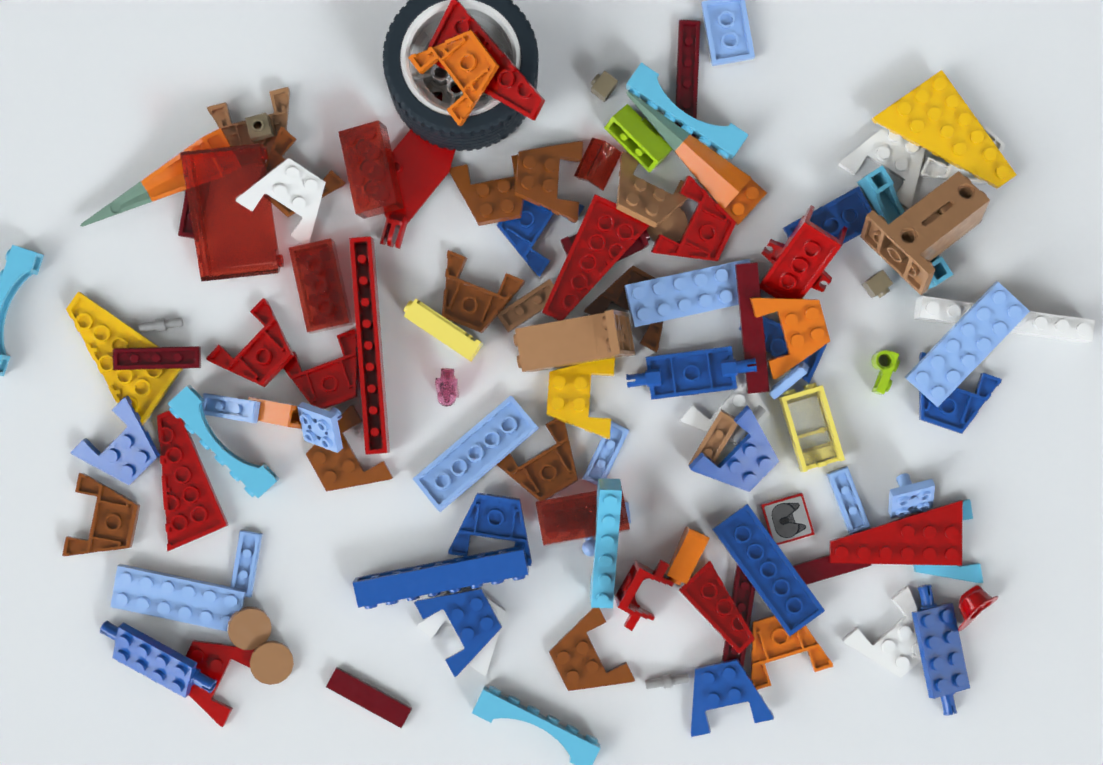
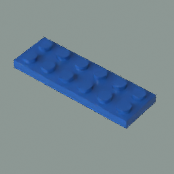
[712,504,825,636]

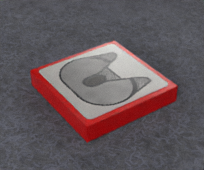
[760,493,815,545]

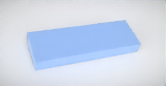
[202,393,261,423]
[582,421,629,485]
[827,466,870,534]
[231,530,263,598]

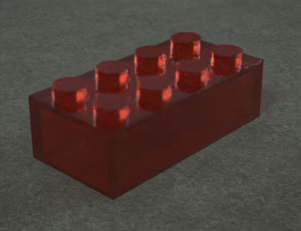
[338,120,404,219]
[289,238,353,334]
[536,486,630,547]

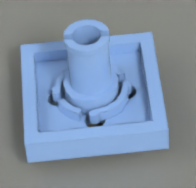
[297,402,343,453]
[888,473,935,518]

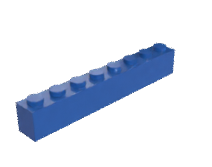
[353,545,529,609]

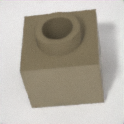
[591,71,618,102]
[245,113,274,142]
[861,270,893,298]

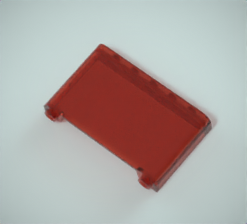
[180,143,284,282]

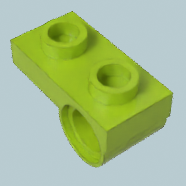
[871,350,900,395]

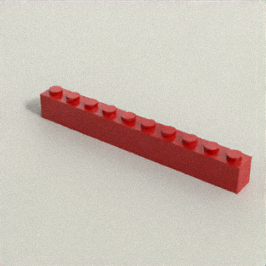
[349,236,390,455]

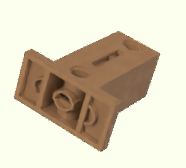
[860,171,990,295]
[513,310,636,372]

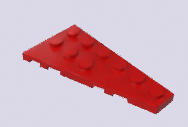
[427,0,545,121]
[542,194,650,321]
[157,411,228,552]
[829,500,963,566]

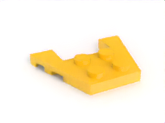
[546,358,615,439]

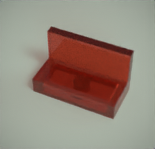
[574,138,622,190]

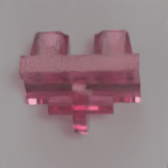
[435,368,459,407]

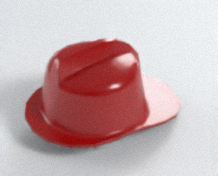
[958,585,998,631]

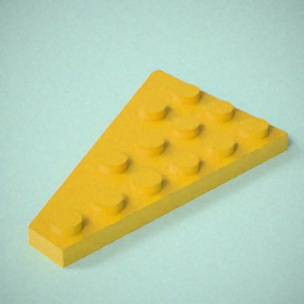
[872,70,1017,189]
[66,292,182,426]

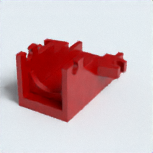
[759,205,848,299]
[614,559,674,631]

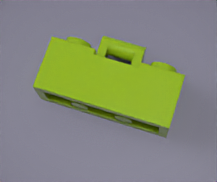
[604,104,673,173]

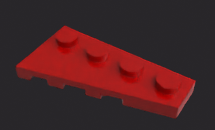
[679,561,755,654]

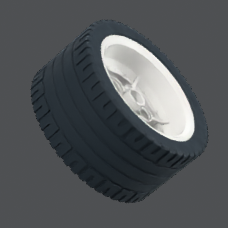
[383,0,539,151]

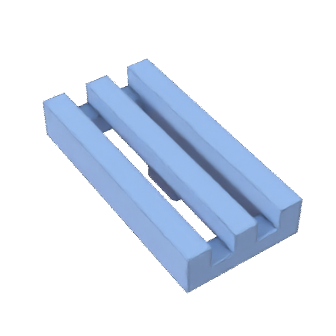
[770,362,809,400]

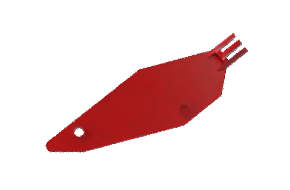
[377,85,461,249]

